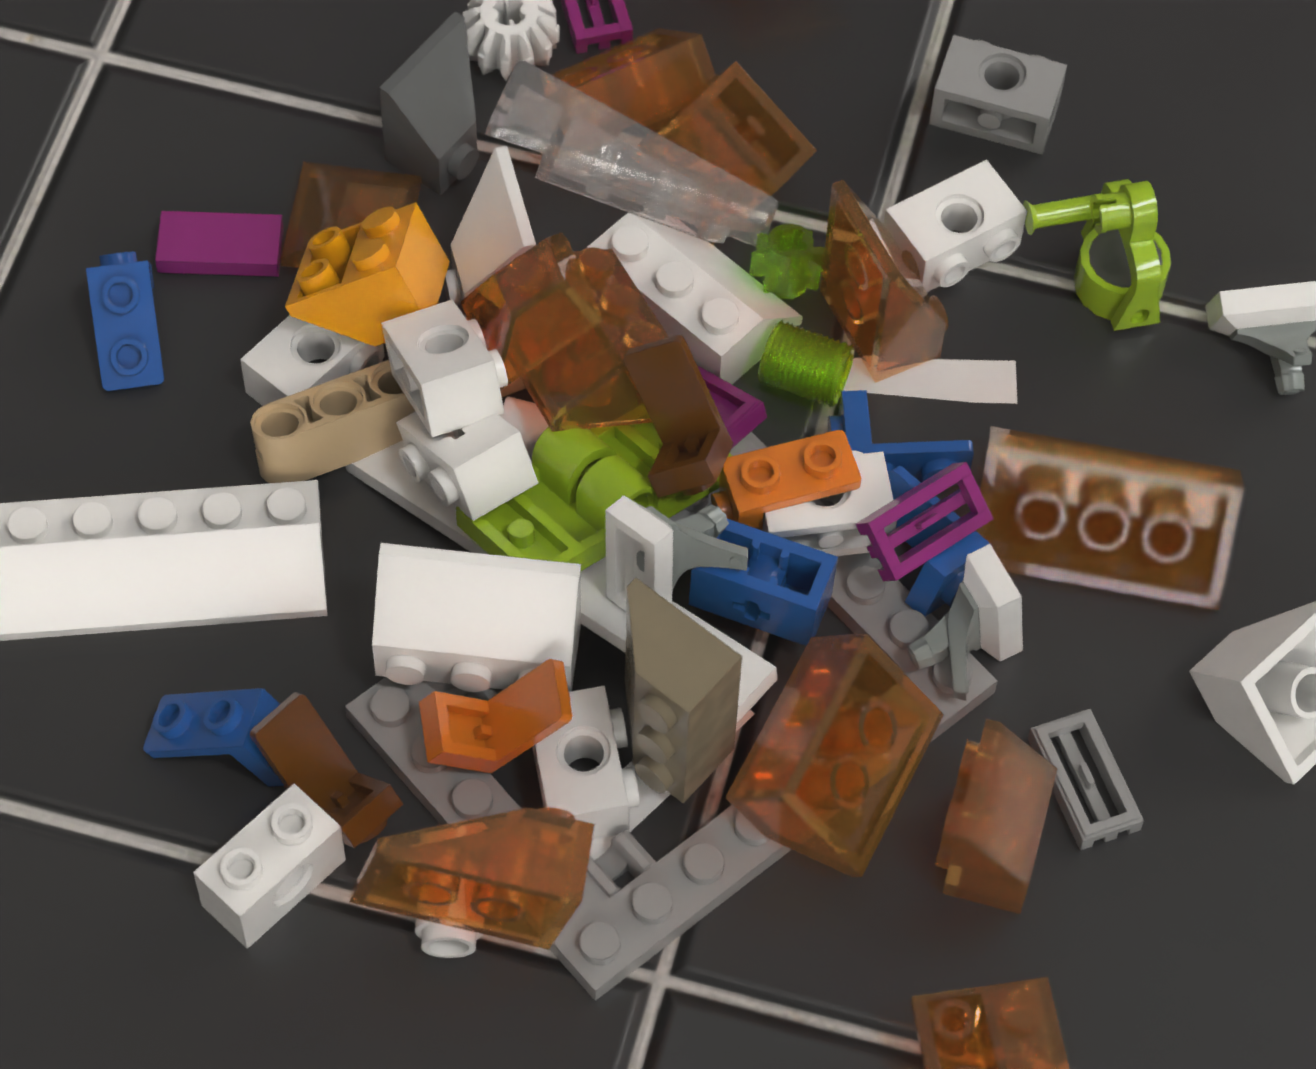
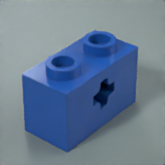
[689,519,838,647]

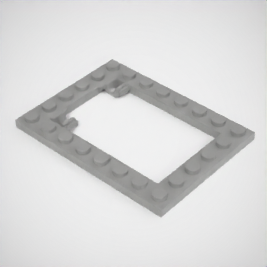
[345,431,998,1001]

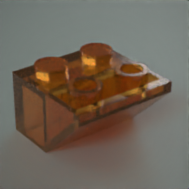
[632,61,817,244]
[935,719,1057,914]
[910,977,1069,1069]

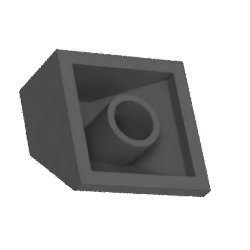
[379,12,479,195]

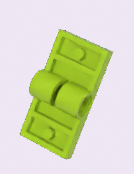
[456,399,733,571]

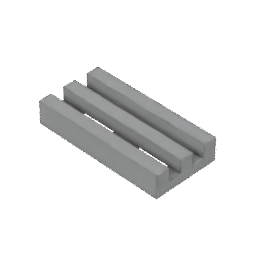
[1028,709,1144,851]

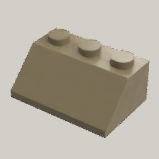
[625,578,742,804]

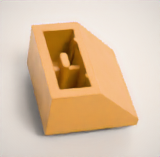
[285,202,450,347]

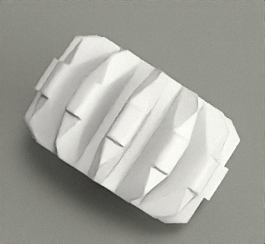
[463,0,559,81]

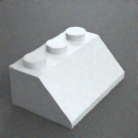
[586,211,802,384]
[372,543,581,692]

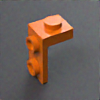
[711,430,861,531]
[419,659,572,773]

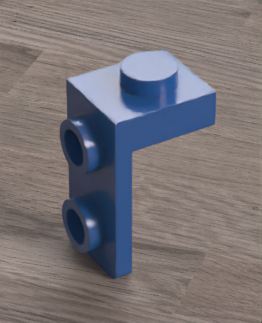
[86,252,165,391]
[828,390,974,484]
[888,466,992,617]
[143,688,284,786]

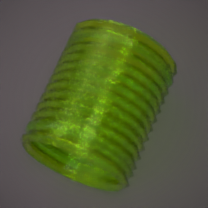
[757,320,855,408]

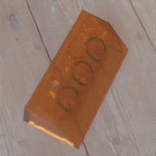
[976,426,1244,610]

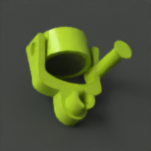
[1023,179,1171,331]

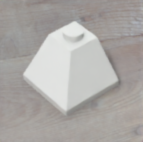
[444,145,537,326]
[1189,601,1316,784]

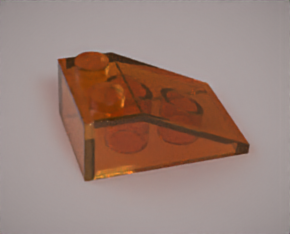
[820,180,948,383]
[349,807,595,950]

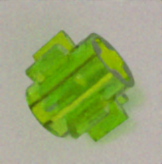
[749,224,827,299]

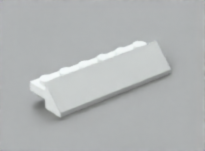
[0,480,328,641]

